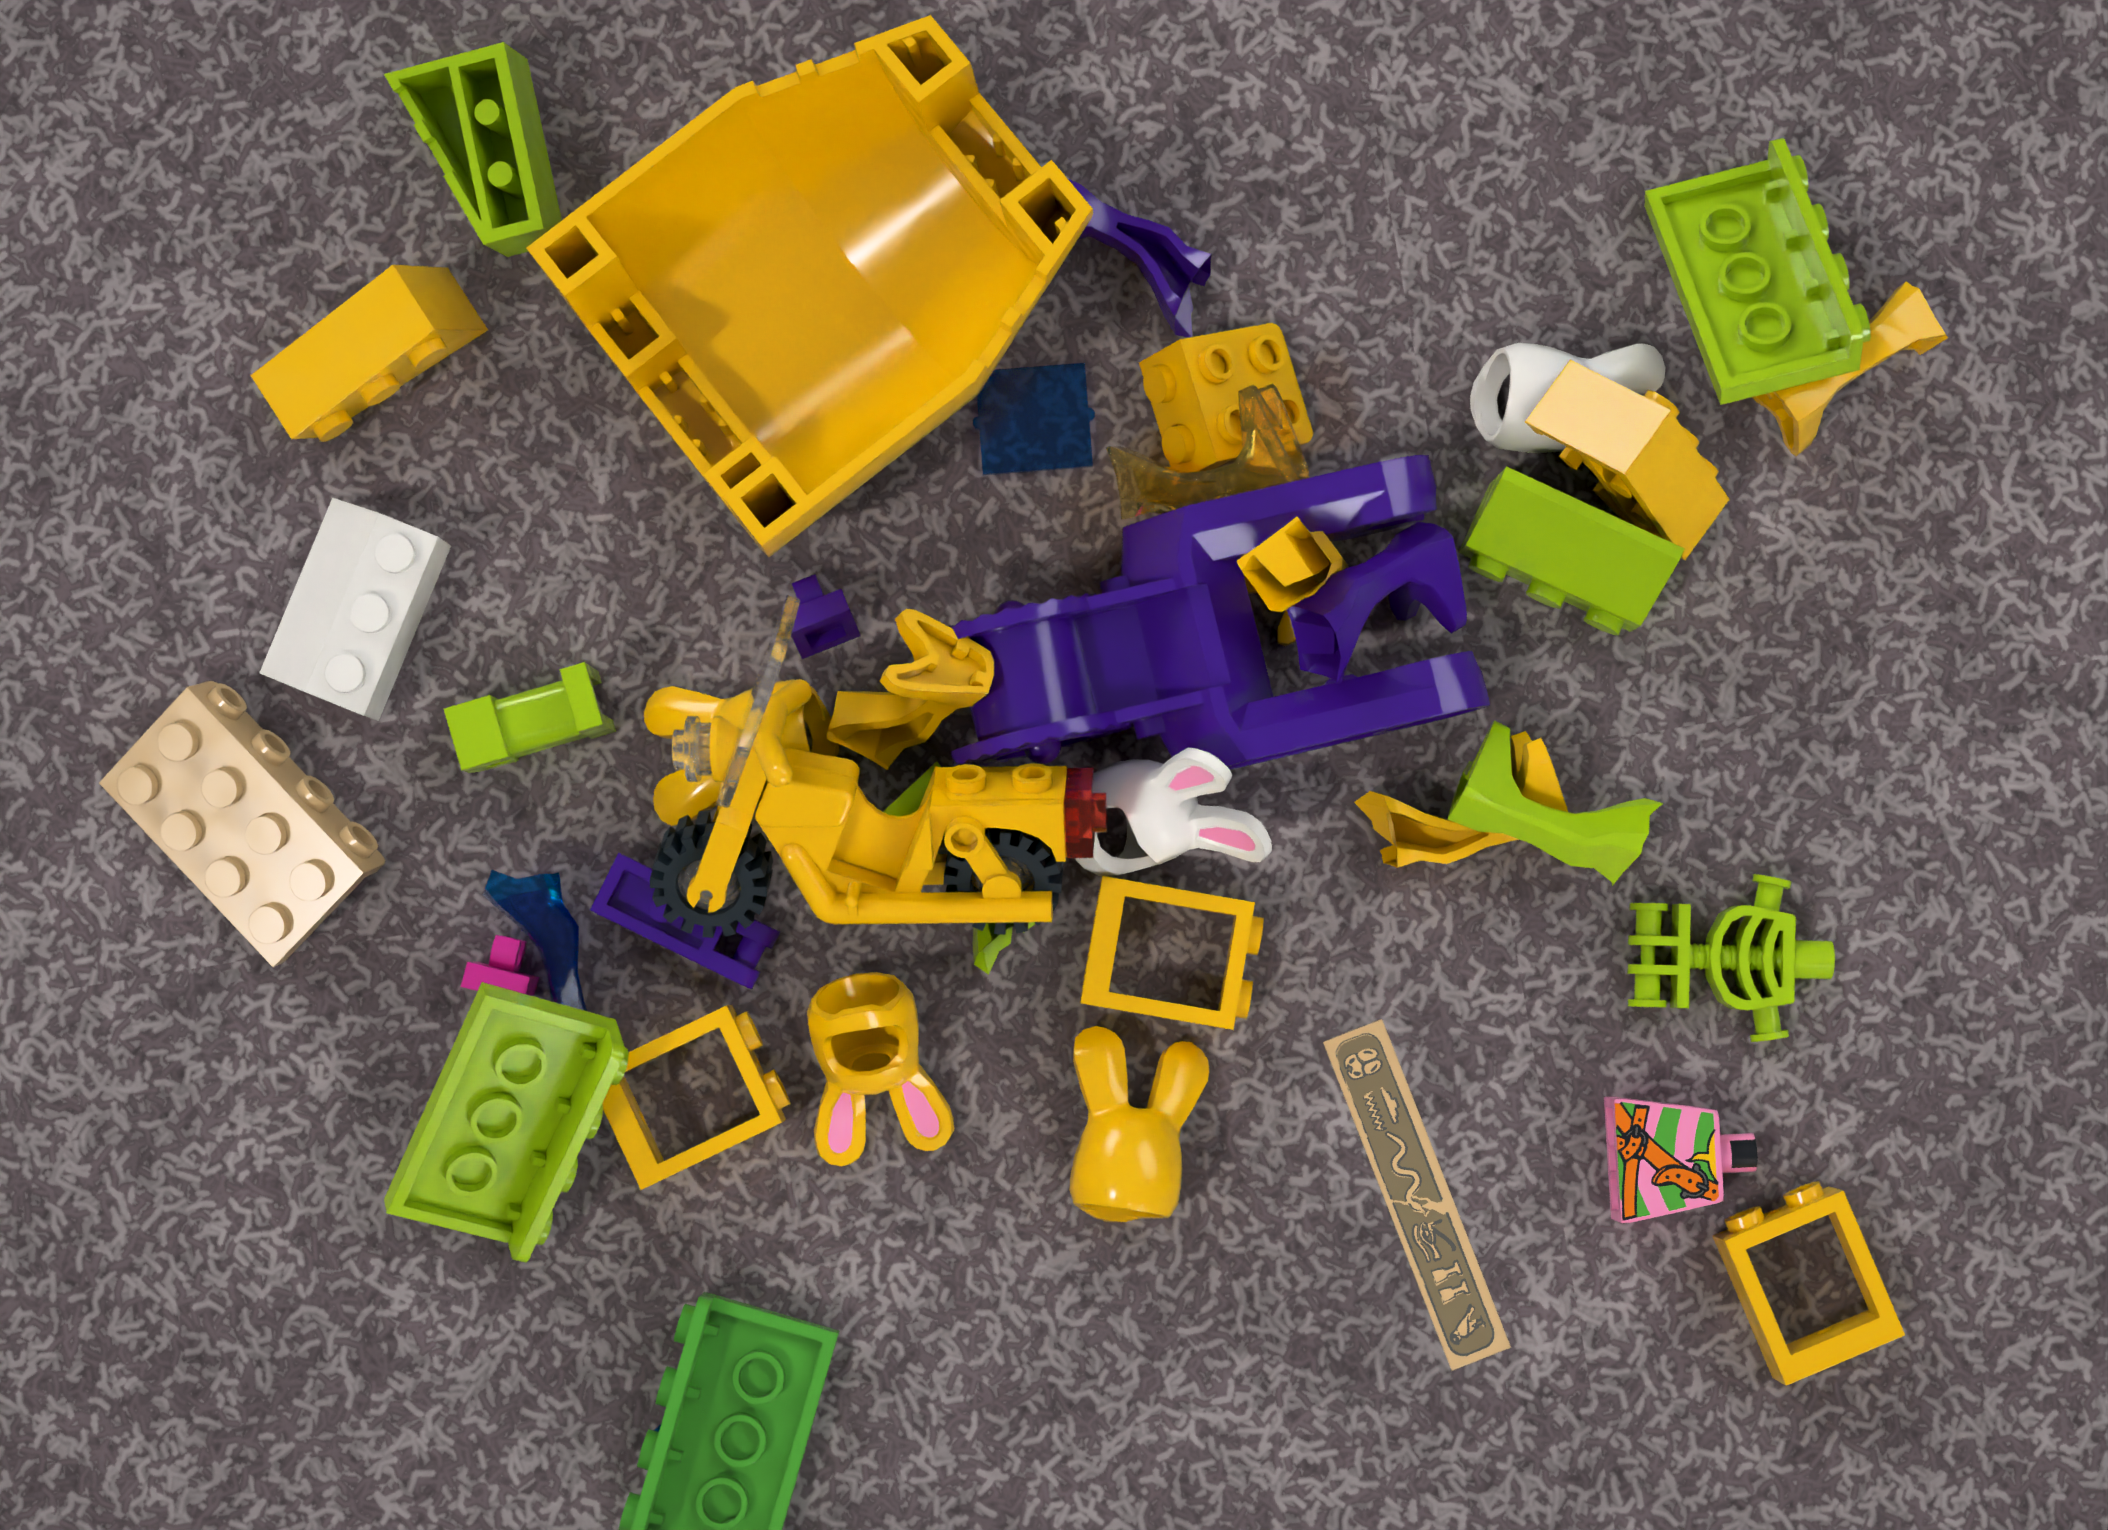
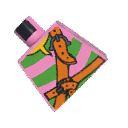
[1604,1097,1758,1223]

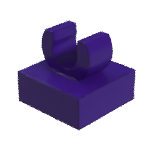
[782,574,861,659]

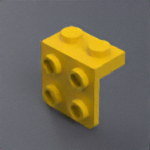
[1139,323,1313,482]

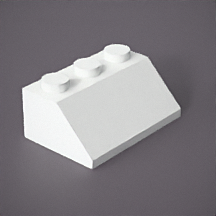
[260,498,451,721]

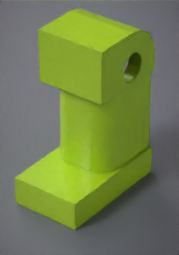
[444,662,616,773]

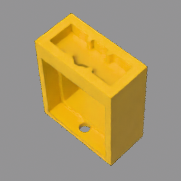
[1080,876,1264,1030]
[602,1005,791,1190]
[1712,1181,1905,1386]

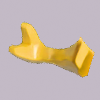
[1752,281,1948,456]
[1236,516,1349,646]
[826,609,994,770]
[1354,731,1568,868]

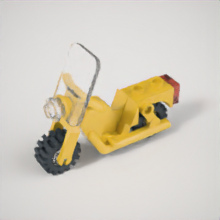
[650,595,1108,938]

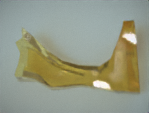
[1106,383,1309,519]

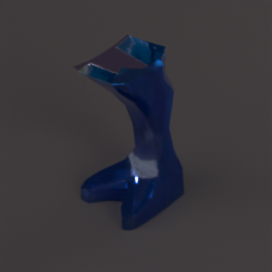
[482,870,587,1011]

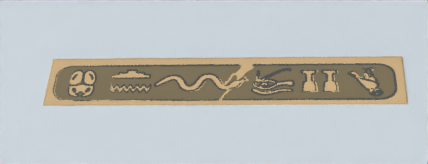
[1323,1019,1511,1371]

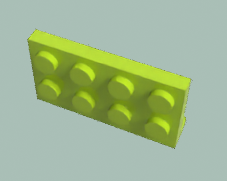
[1644,138,1871,405]
[384,982,629,1263]

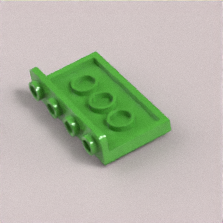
[619,1292,840,1530]

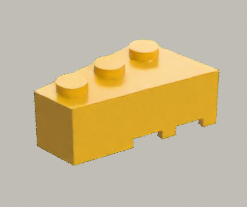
[250,265,488,442]
[1525,359,1730,560]

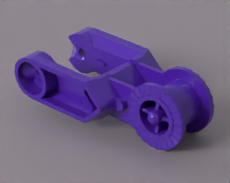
[948,455,1490,770]

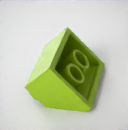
[1458,466,1685,635]

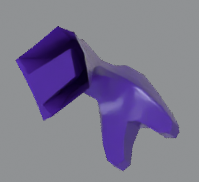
[1067,178,1212,338]
[1286,522,1467,684]

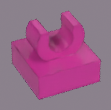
[461,935,539,996]

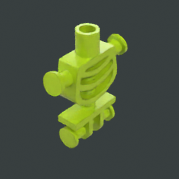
[1627,874,1835,1042]

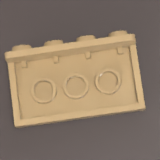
[99,681,385,967]

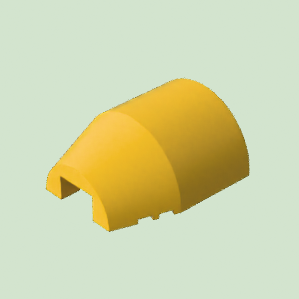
[526,15,1093,557]

